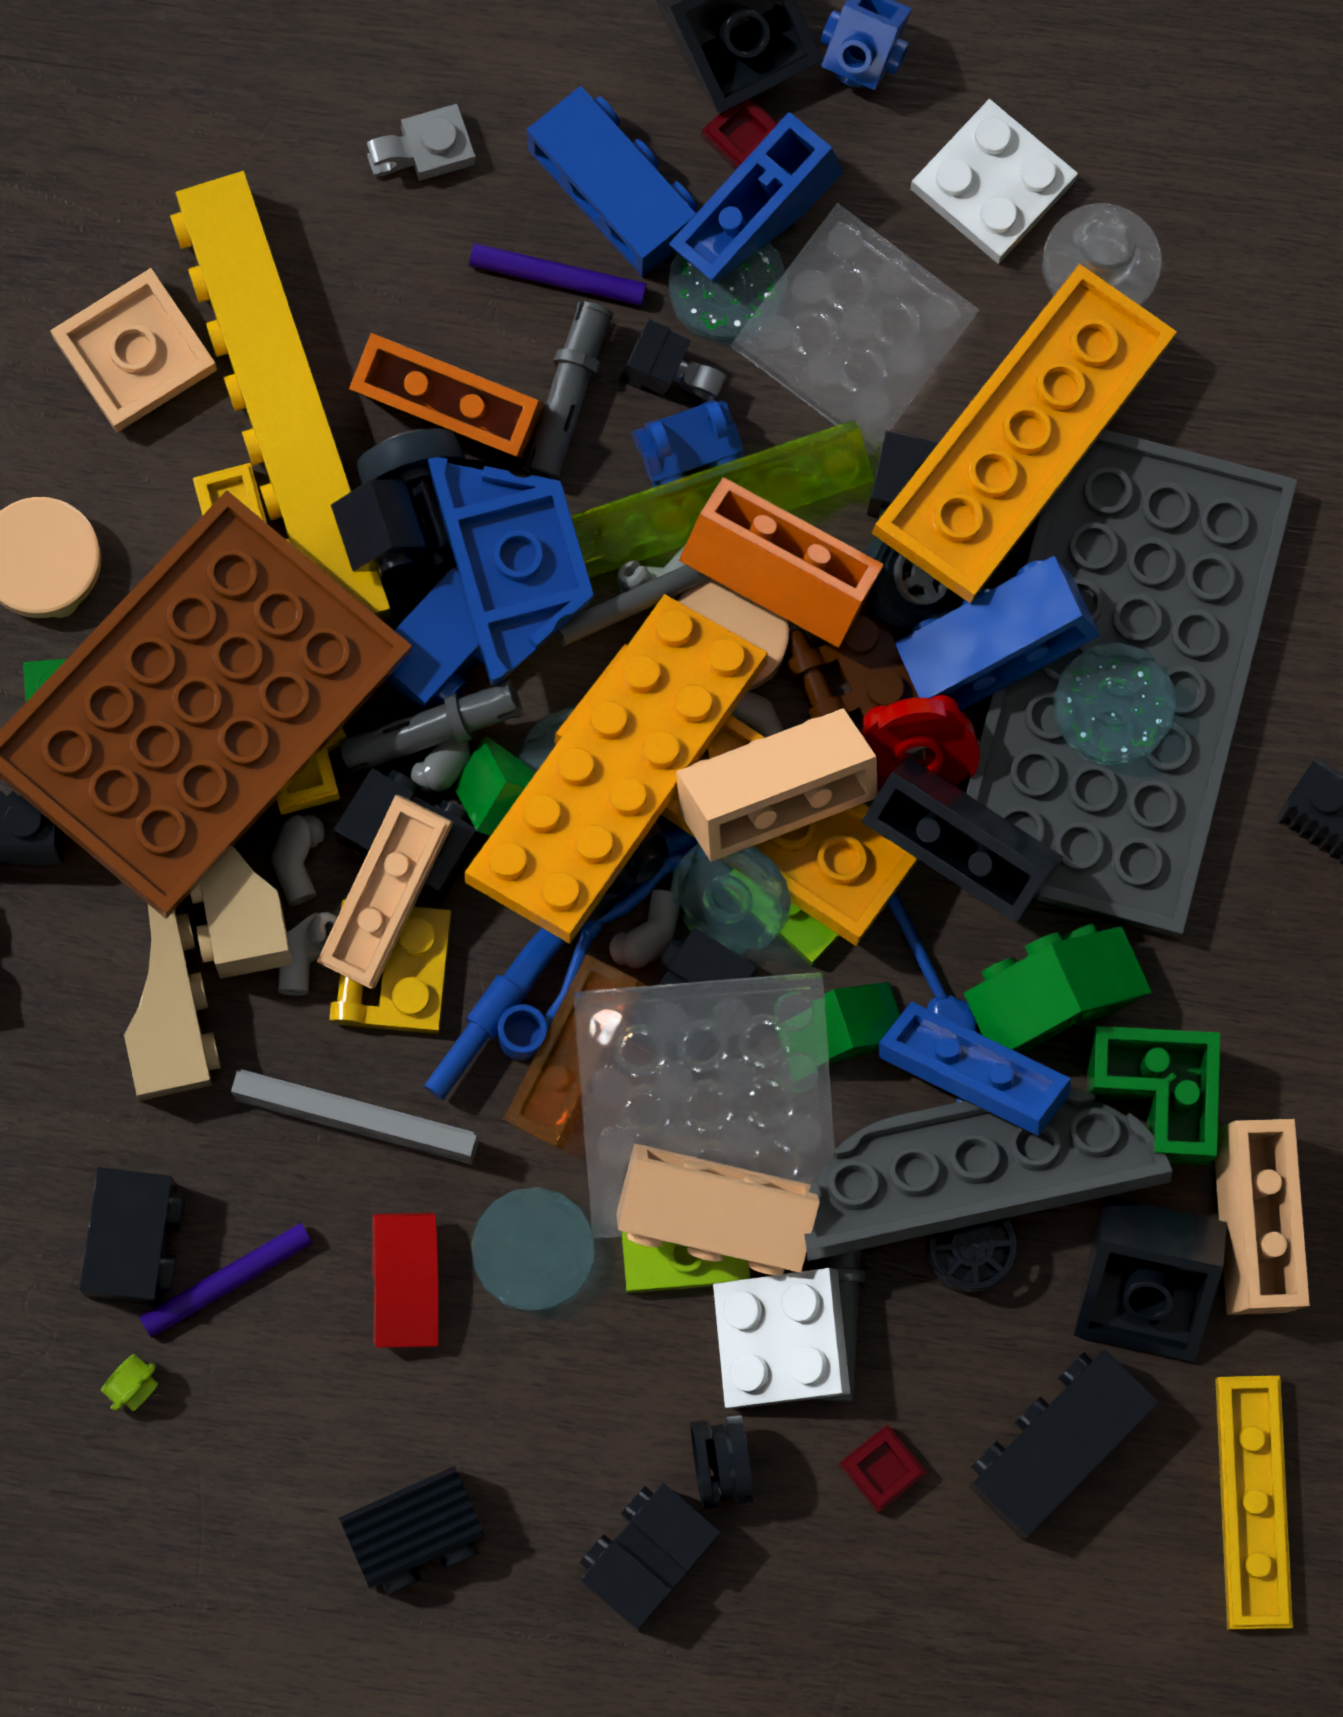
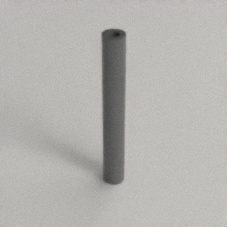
[556,565,711,647]

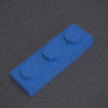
[879,1001,1071,1136]

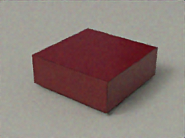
[701,98,777,170]
[838,1424,927,1514]

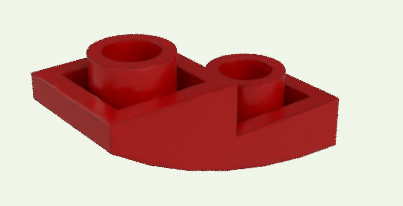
[372,1213,438,1348]

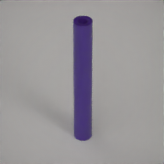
[469,243,647,306]
[139,1223,313,1339]

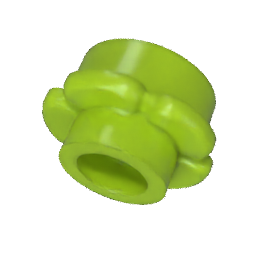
[101,1354,158,1411]

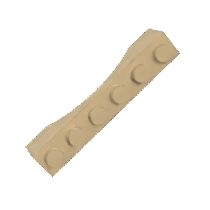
[190,847,293,979]
[124,904,221,1101]

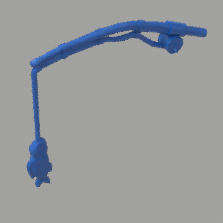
[423,826,982,1103]

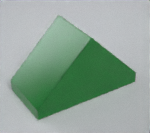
[453,736,536,836]
[772,982,900,1078]

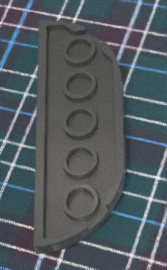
[804,1088,1173,1261]

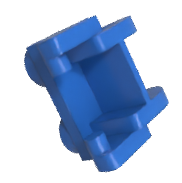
[631,400,745,493]

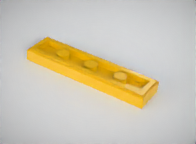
[1215,1376,1293,1630]

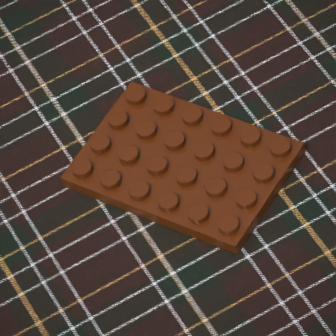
[0,490,412,919]

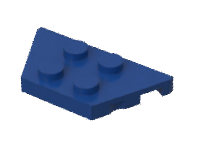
[428,457,594,685]

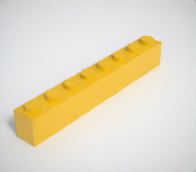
[170,170,393,625]

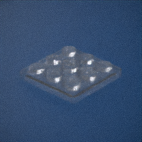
[730,203,979,453]

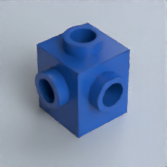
[820,0,912,90]

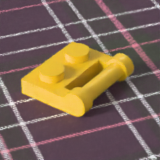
[329,899,452,1034]

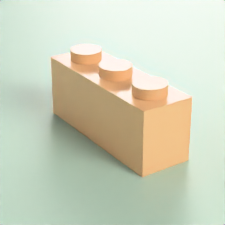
[676,708,878,862]
[1215,1119,1310,1315]
[616,1143,820,1276]

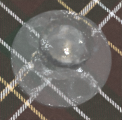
[1041,203,1162,306]

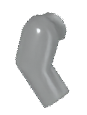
[411,738,471,794]
[270,814,325,906]
[609,890,682,968]

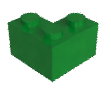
[964,924,1152,1053]
[1087,1026,1220,1166]

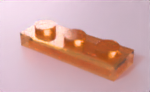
[503,954,645,1149]

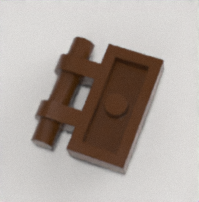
[786,603,919,722]

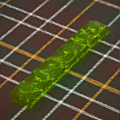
[571,420,874,578]

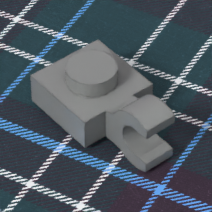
[367,104,475,181]

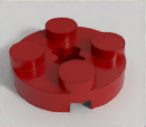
[860,695,980,792]

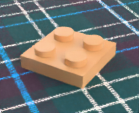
[50,268,217,433]

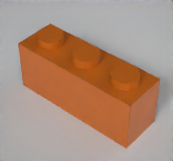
[349,333,545,458]
[679,477,884,648]

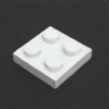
[910,99,1078,264]
[713,1268,850,1409]

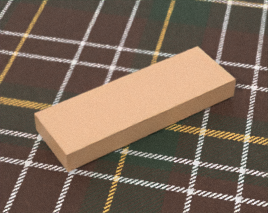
[317,795,454,989]

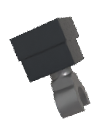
[619,318,727,402]

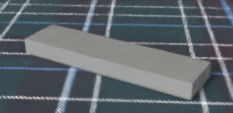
[231,1069,478,1165]

